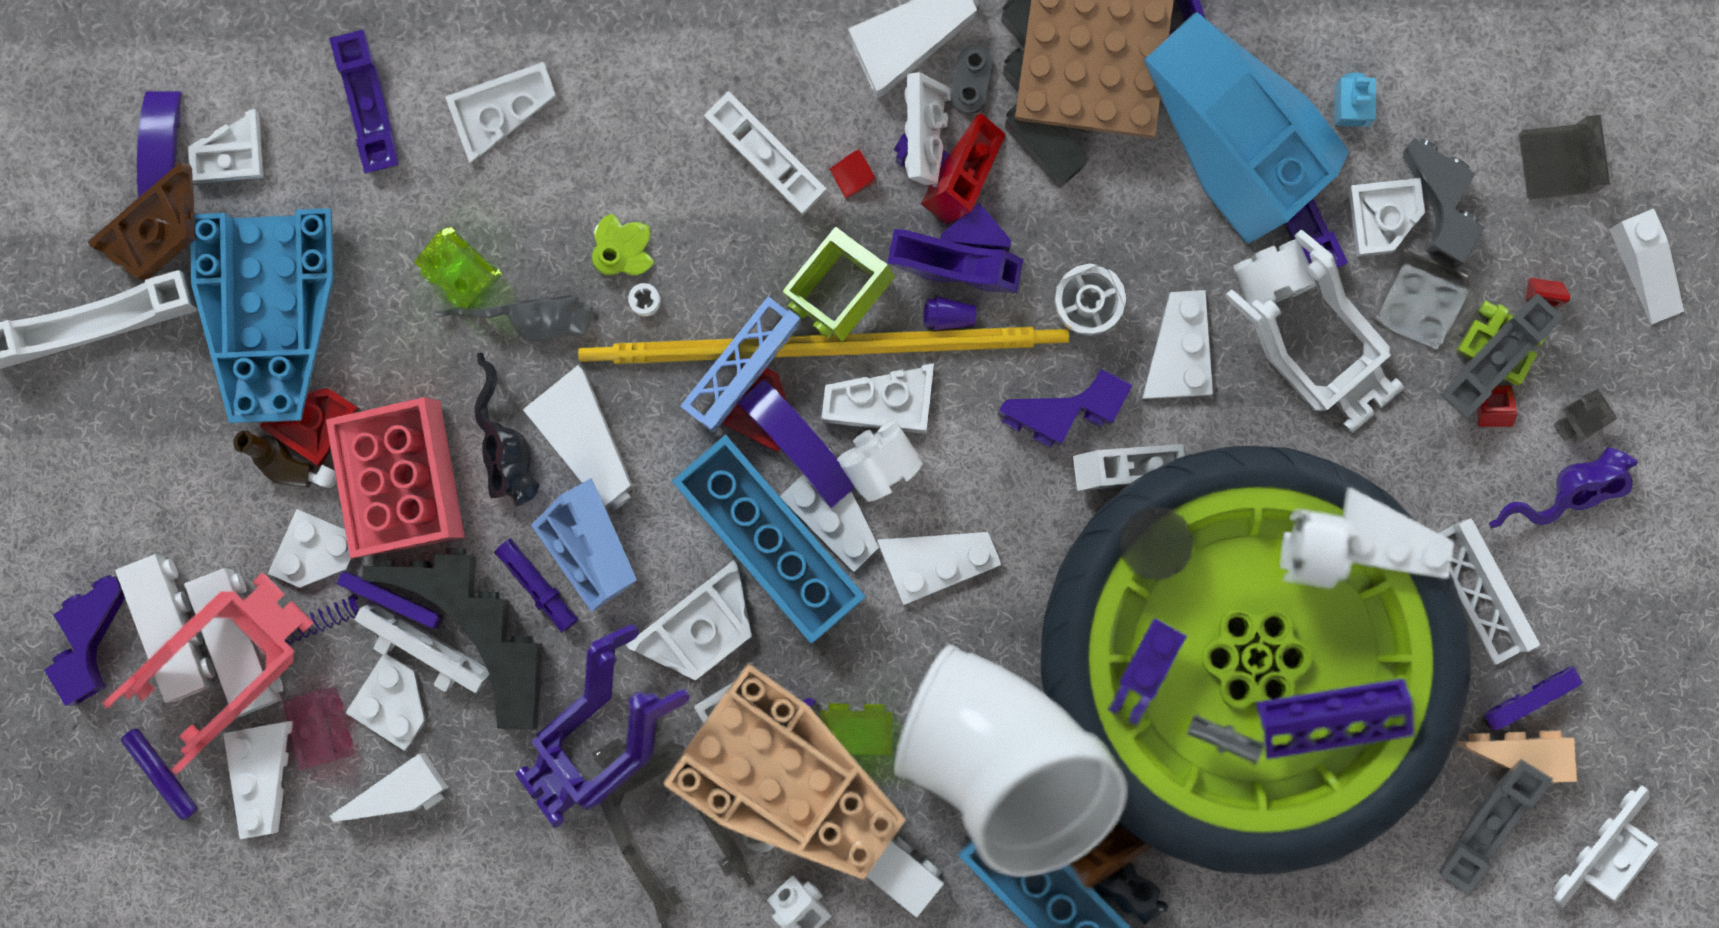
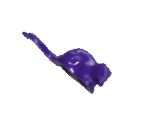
[1489,447,1638,529]

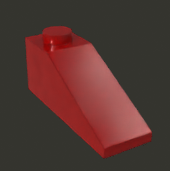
[921,113,1006,225]

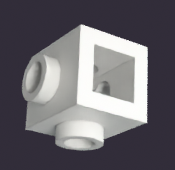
[767,875,831,928]

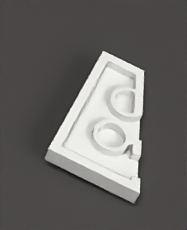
[445,62,557,163]
[1142,290,1213,399]
[821,363,934,434]
[780,448,879,572]
[1343,488,1454,579]
[877,532,1002,605]
[223,721,293,839]

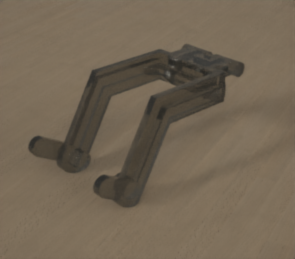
[592,723,756,928]

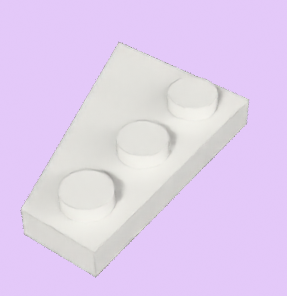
[905,72,952,185]

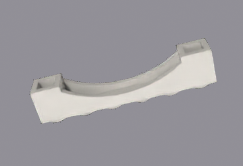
[0,270,198,369]

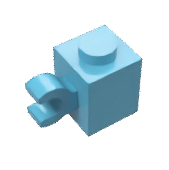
[1334,73,1376,127]

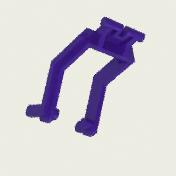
[516,624,690,828]

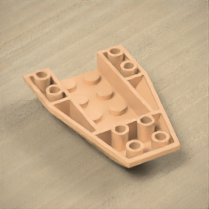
[663,663,906,880]

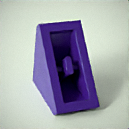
[940,203,1011,252]

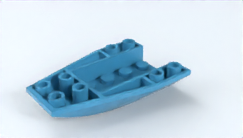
[1143,12,1349,244]
[190,208,334,424]

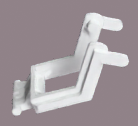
[1225,230,1405,434]

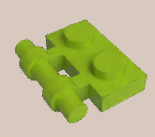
[1456,300,1547,386]

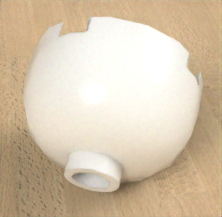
[1054,264,1126,336]

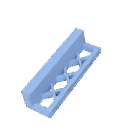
[680,296,802,433]

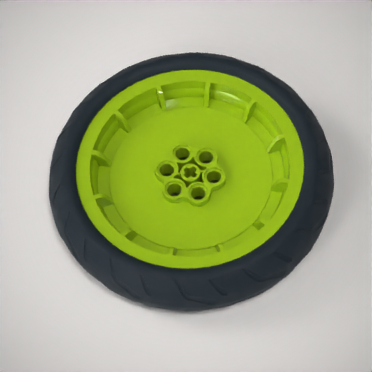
[1041,446,1471,875]

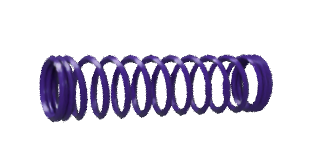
[285,594,359,645]

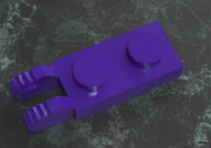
[1108,618,1187,725]

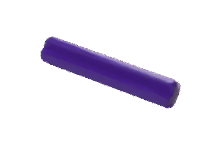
[121,729,198,820]

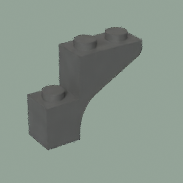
[1403,138,1485,268]

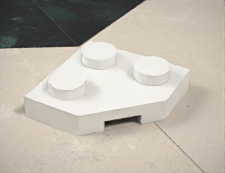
[1348,178,1425,257]
[268,509,354,588]
[346,653,426,751]

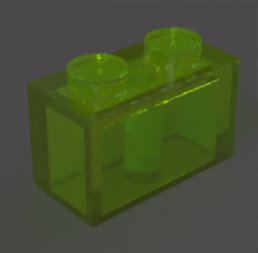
[820,703,892,755]

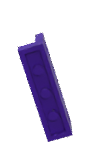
[1257,678,1414,759]

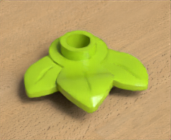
[592,214,654,276]

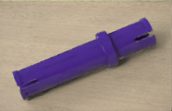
[494,538,579,633]

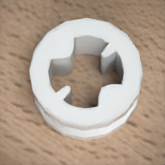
[628,283,661,316]

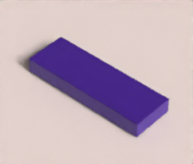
[336,572,444,629]

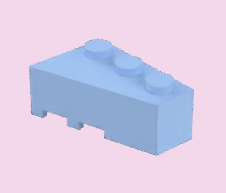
[531,478,637,612]

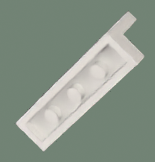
[1438,518,1540,665]

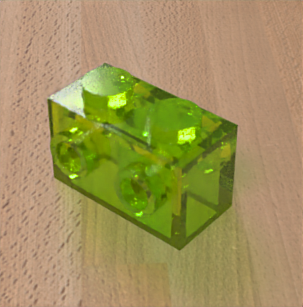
[413,227,502,310]

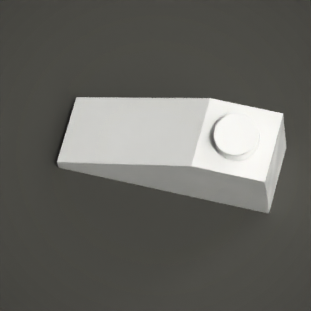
[1609,209,1684,325]
[1073,444,1185,491]
[330,753,449,822]

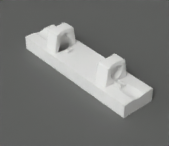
[704,91,827,216]
[355,601,490,693]

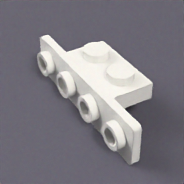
[1554,786,1659,908]

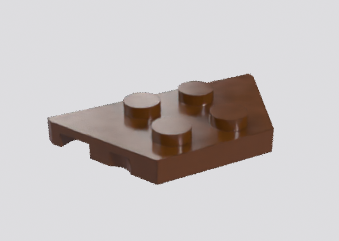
[88,162,195,280]
[1069,822,1152,889]

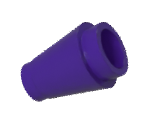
[923,296,976,331]

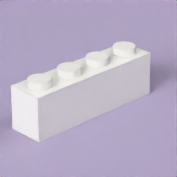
[115,554,215,703]
[184,568,283,717]
[866,836,944,918]

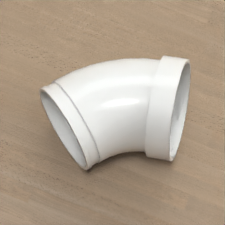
[894,645,1127,876]

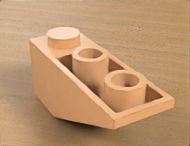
[1458,730,1577,782]

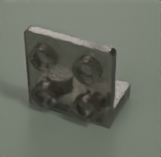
[1519,115,1610,200]
[1375,249,1470,350]

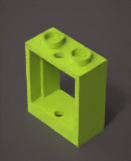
[782,227,896,342]

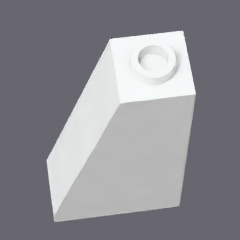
[848,0,980,99]
[523,365,633,510]

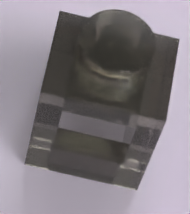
[1554,389,1618,444]

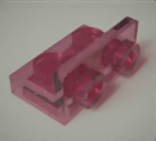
[282,687,355,770]

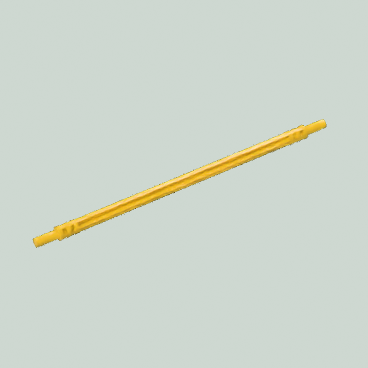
[578,327,1069,364]

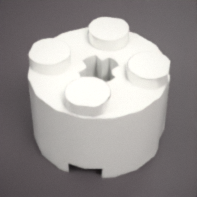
[1233,239,1316,305]
[837,420,923,502]
[1280,509,1354,589]

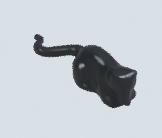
[474,352,540,506]
[1093,861,1168,925]

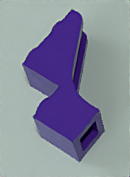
[887,229,1024,293]
[998,369,1132,448]
[44,575,125,706]

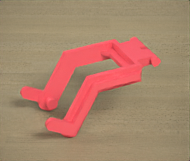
[102,572,314,775]

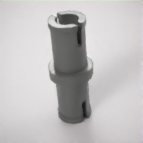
[1186,713,1265,765]

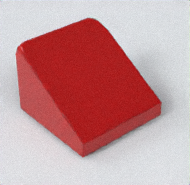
[829,149,876,199]
[1526,277,1570,307]
[1477,386,1518,427]

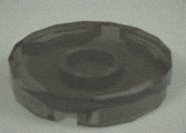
[1119,507,1193,580]

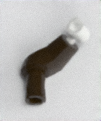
[233,430,337,488]

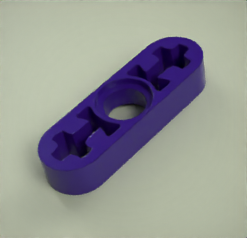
[1483,666,1583,731]

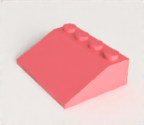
[326,397,465,558]

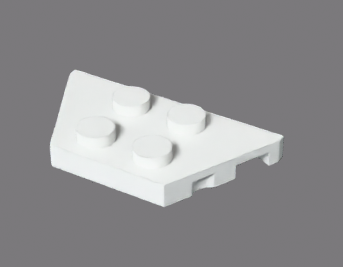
[626,560,752,680]

